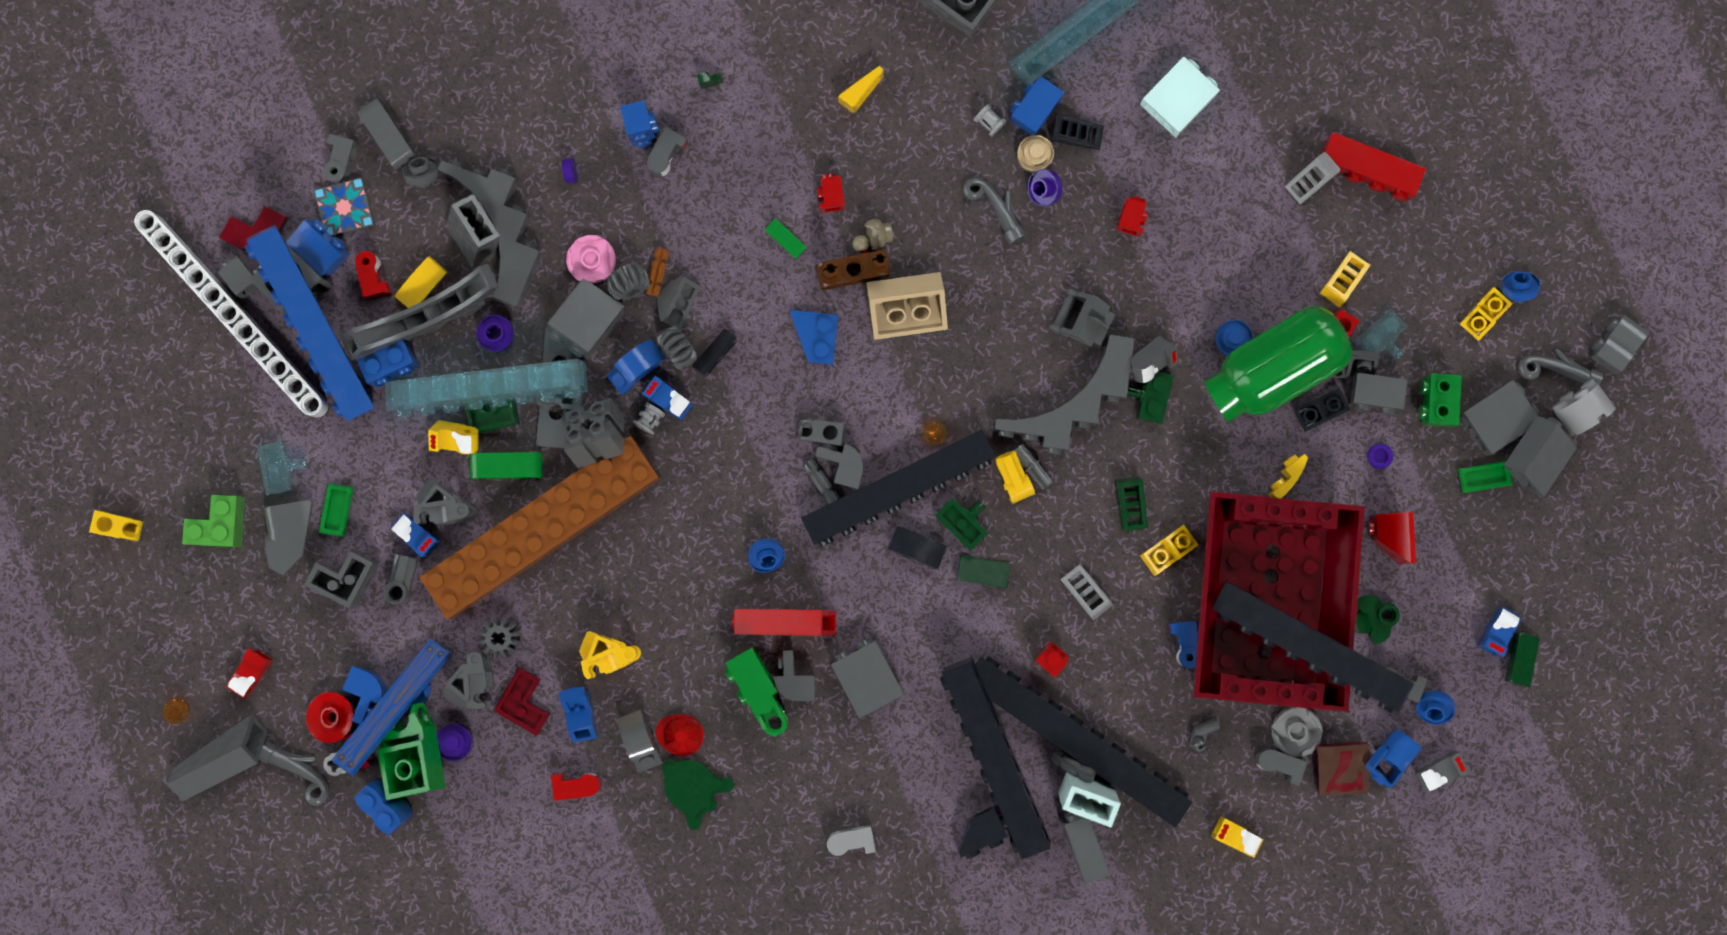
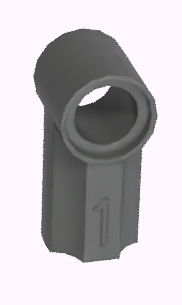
[384,554,418,605]

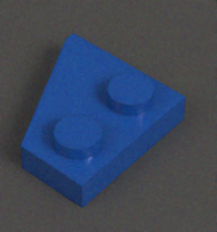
[790,310,838,365]

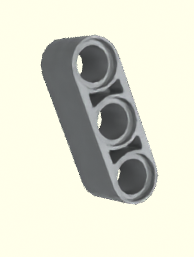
[357,98,417,170]

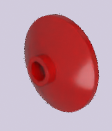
[306,692,354,743]

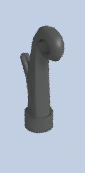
[963,178,1027,246]
[1518,349,1603,385]
[259,741,329,806]

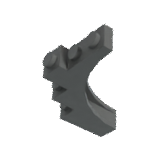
[438,160,542,310]
[342,264,499,361]
[993,335,1135,455]

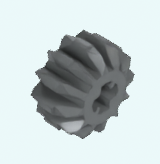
[606,263,650,302]
[657,326,697,370]
[479,617,522,659]

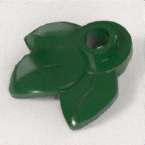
[1355,595,1400,645]

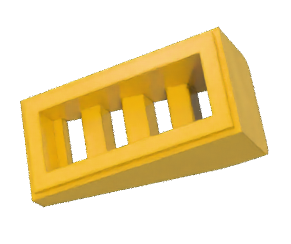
[838,66,883,113]
[1320,251,1370,307]

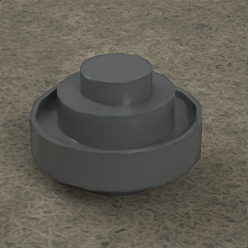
[402,157,440,188]

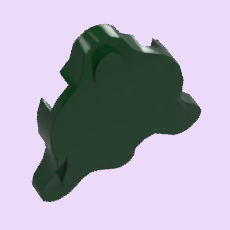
[662,759,734,830]

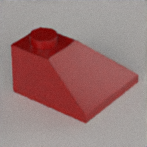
[1367,512,1416,565]

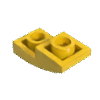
[394,256,448,308]
[1460,287,1513,341]
[1268,454,1308,498]
[1140,525,1198,576]

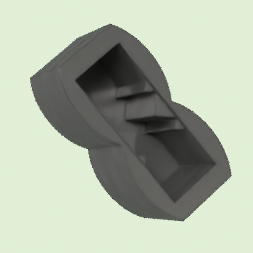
[1590,315,1649,375]

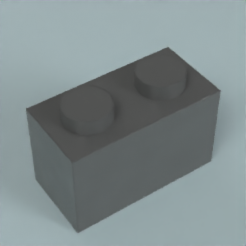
[1348,373,1407,415]

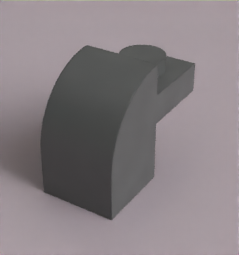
[815,444,863,490]
[773,650,815,701]
[617,709,663,773]

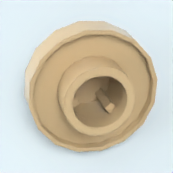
[1017,135,1054,173]

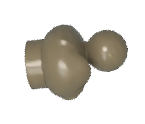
[852,219,893,254]

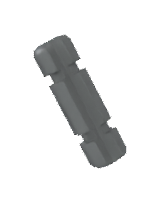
[803,459,839,504]
[1051,751,1096,783]

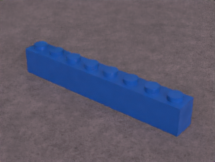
[245,225,374,421]

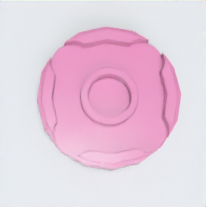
[566,235,616,285]

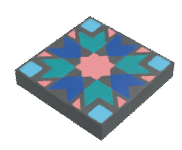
[314,177,375,237]

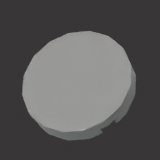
[1271,707,1323,757]

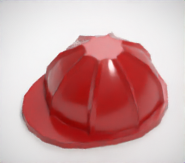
[656,714,704,757]

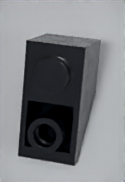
[958,806,1007,859]

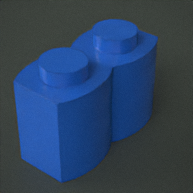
[354,778,413,835]

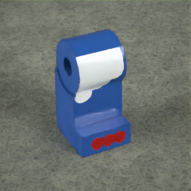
[642,376,693,421]
[390,512,441,558]
[1477,606,1521,657]
[1168,620,1198,669]

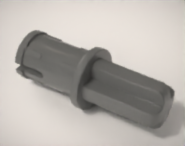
[1014,443,1052,490]

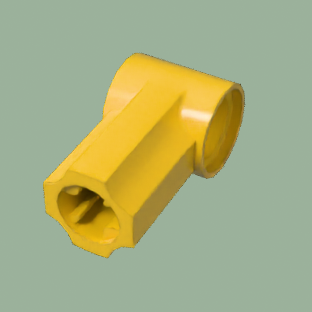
[995,450,1035,504]

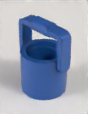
[1366,729,1422,788]

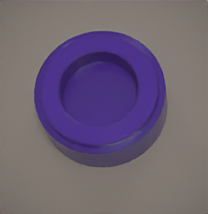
[562,158,578,184]
[1367,444,1393,469]

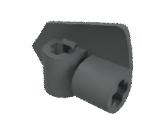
[263,500,313,576]

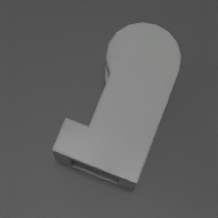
[827,825,876,856]

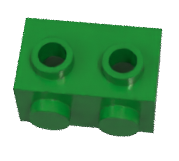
[1419,373,1462,428]

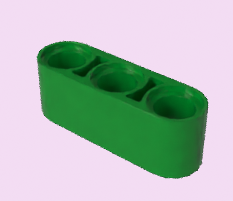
[470,452,542,480]

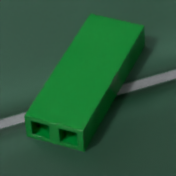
[765,218,807,260]

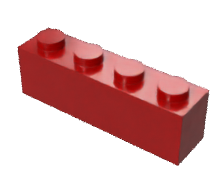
[1322,132,1426,202]

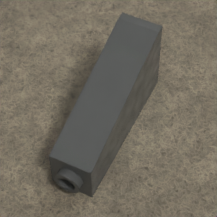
[167,715,267,801]

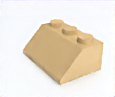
[866,272,948,340]

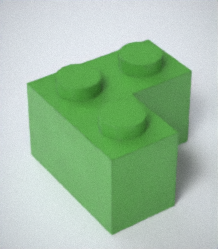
[182,495,245,548]

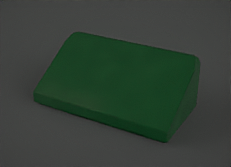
[957,555,1010,588]
[1505,632,1540,687]

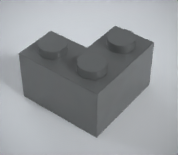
[304,551,380,608]

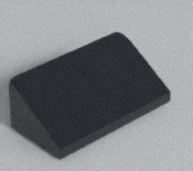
[692,329,737,377]

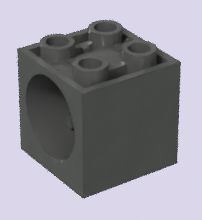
[250,245,334,314]

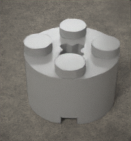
[1552,379,1616,436]

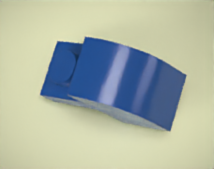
[607,339,666,395]
[342,665,387,724]
[559,686,598,743]

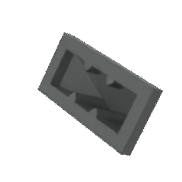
[657,276,701,330]

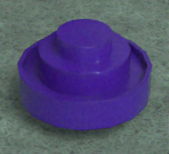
[1028,169,1063,206]
[476,315,515,353]
[437,723,474,762]

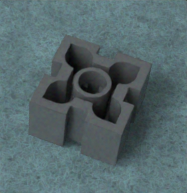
[564,398,624,468]

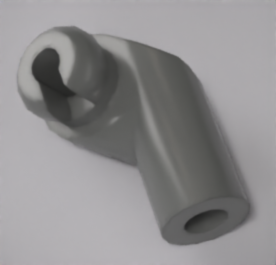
[1189,717,1220,752]

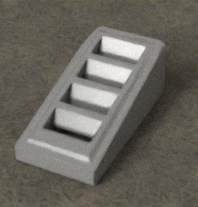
[1285,152,1340,205]
[1061,564,1113,620]

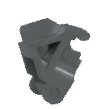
[1049,288,1116,348]
[413,479,477,525]
[443,651,493,709]

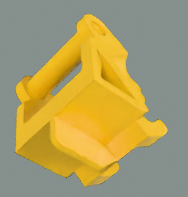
[579,631,641,679]

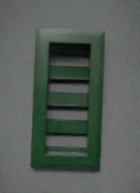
[1115,477,1148,532]

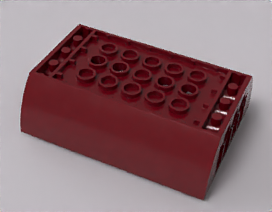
[1193,491,1365,712]

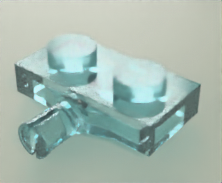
[1353,308,1408,360]
[257,441,306,496]

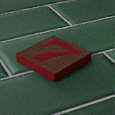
[1316,742,1370,796]

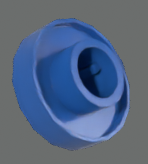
[1501,271,1540,302]
[1215,319,1253,356]
[747,538,785,573]
[1416,691,1455,725]

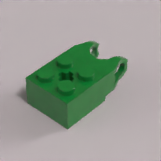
[724,647,788,737]
[377,703,446,800]

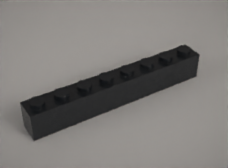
[801,430,995,548]
[1212,582,1415,713]
[940,657,1051,859]

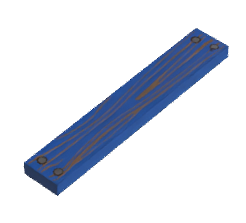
[331,639,451,776]

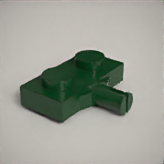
[1127,372,1174,424]
[935,498,988,551]

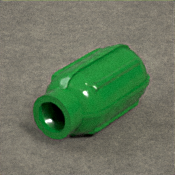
[1203,306,1353,423]

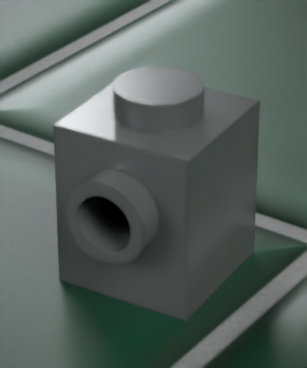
[218,257,257,299]

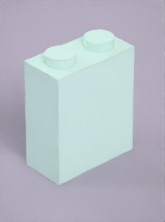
[1140,57,1220,138]
[1058,771,1121,827]

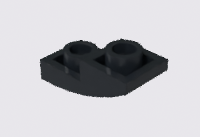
[1294,387,1351,432]
[888,526,947,569]

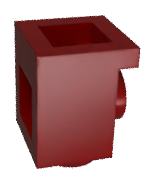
[817,174,845,213]
[1116,196,1148,237]
[1034,641,1069,677]

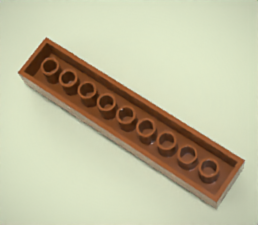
[419,436,661,619]

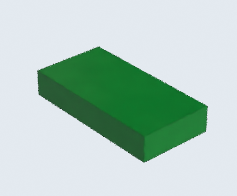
[1457,461,1513,494]
[319,483,354,537]

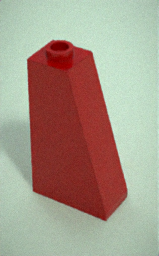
[731,609,836,636]

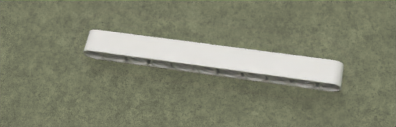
[134,210,328,418]

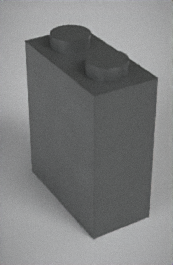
[446,194,500,268]
[547,278,624,360]
[1460,380,1540,456]
[1504,416,1577,497]
[831,638,904,719]
[1060,812,1110,884]

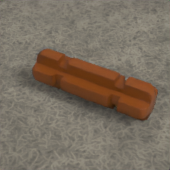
[645,248,669,297]

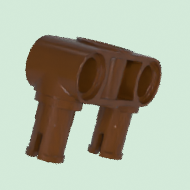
[815,250,891,290]

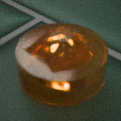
[922,421,947,446]
[163,697,190,724]

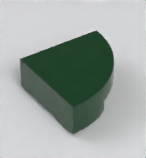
[697,72,724,89]

